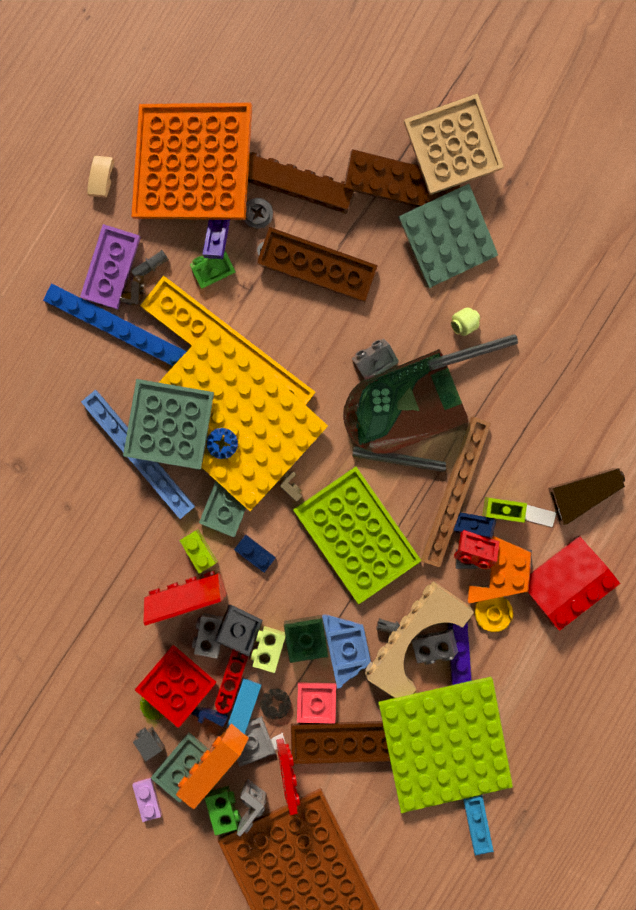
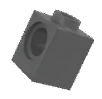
[133,727,165,762]

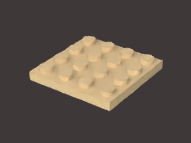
[403,94,504,195]

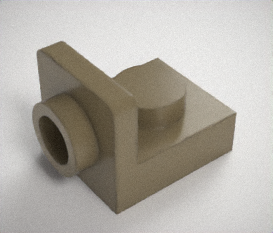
[280,472,302,502]

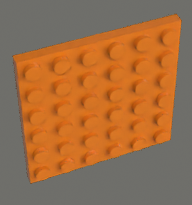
[131,103,253,220]

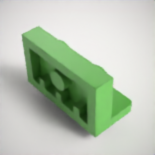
[190,251,235,289]

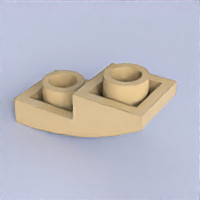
[87,156,115,198]

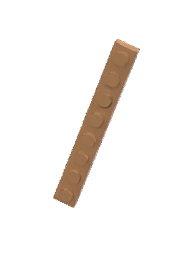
[421,417,491,568]

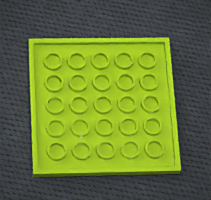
[378,677,513,813]

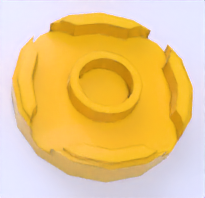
[474,597,513,632]

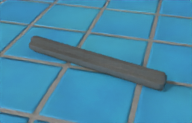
[428,334,518,370]
[352,447,446,472]

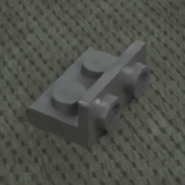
[352,339,399,381]

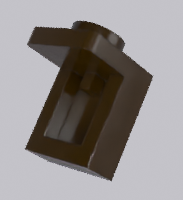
[120,275,146,305]

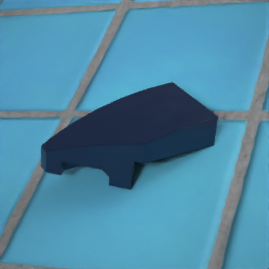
[191,707,228,727]

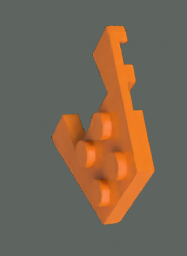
[468,535,532,603]

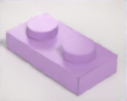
[132,778,162,822]

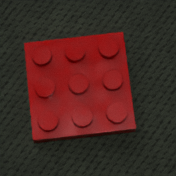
[135,645,217,728]
[276,738,300,815]

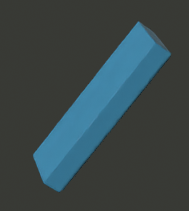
[226,678,262,734]
[463,795,494,856]

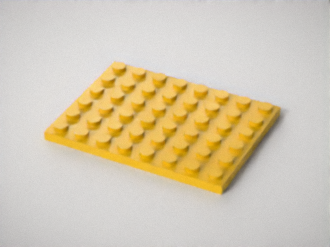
[159,322,328,511]

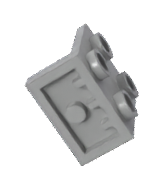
[237,779,266,836]

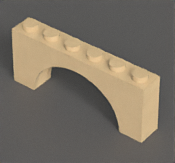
[365,581,474,698]

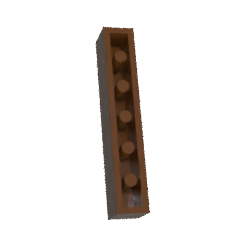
[248,152,354,214]

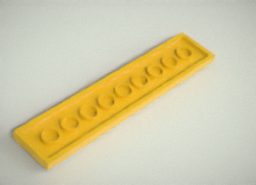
[140,275,316,405]

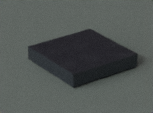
[214,605,263,656]

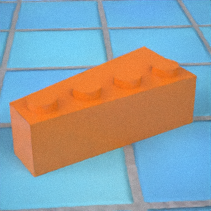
[176,724,249,810]

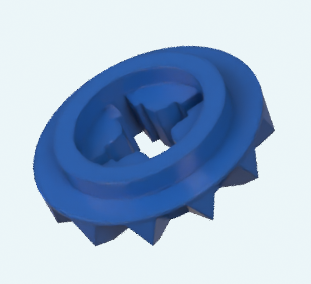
[207,428,238,459]

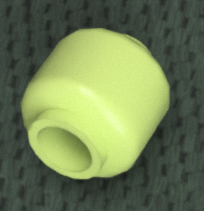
[451,307,480,336]

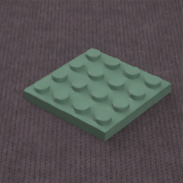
[398,184,498,288]
[123,379,214,470]

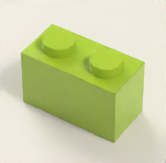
[482,497,527,523]
[179,529,218,574]

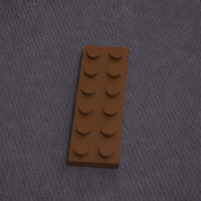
[343,149,460,207]
[257,227,378,303]
[291,721,390,764]

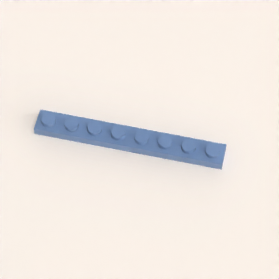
[81,390,196,519]

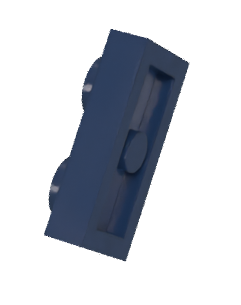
[454,512,496,539]
[234,534,276,573]

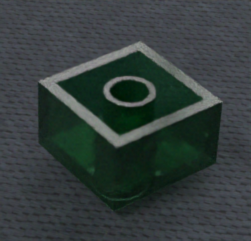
[284,615,328,663]

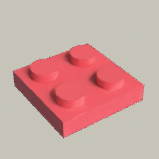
[297,682,336,723]

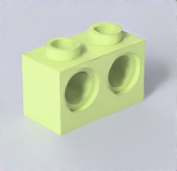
[250,626,286,673]

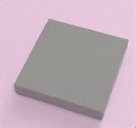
[237,716,276,767]

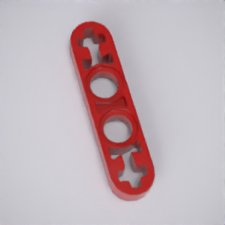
[215,650,248,714]

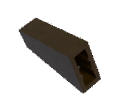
[548,468,625,525]

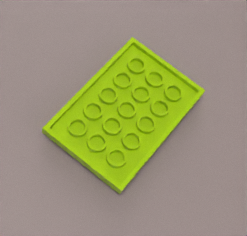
[293,466,422,604]

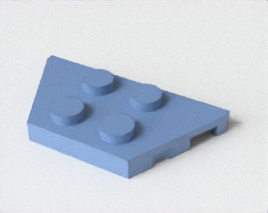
[322,614,371,688]

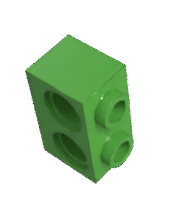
[205,786,241,835]

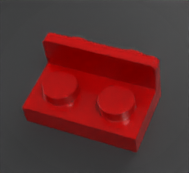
[454,530,500,569]

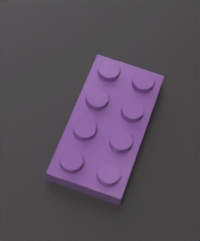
[80,224,141,310]

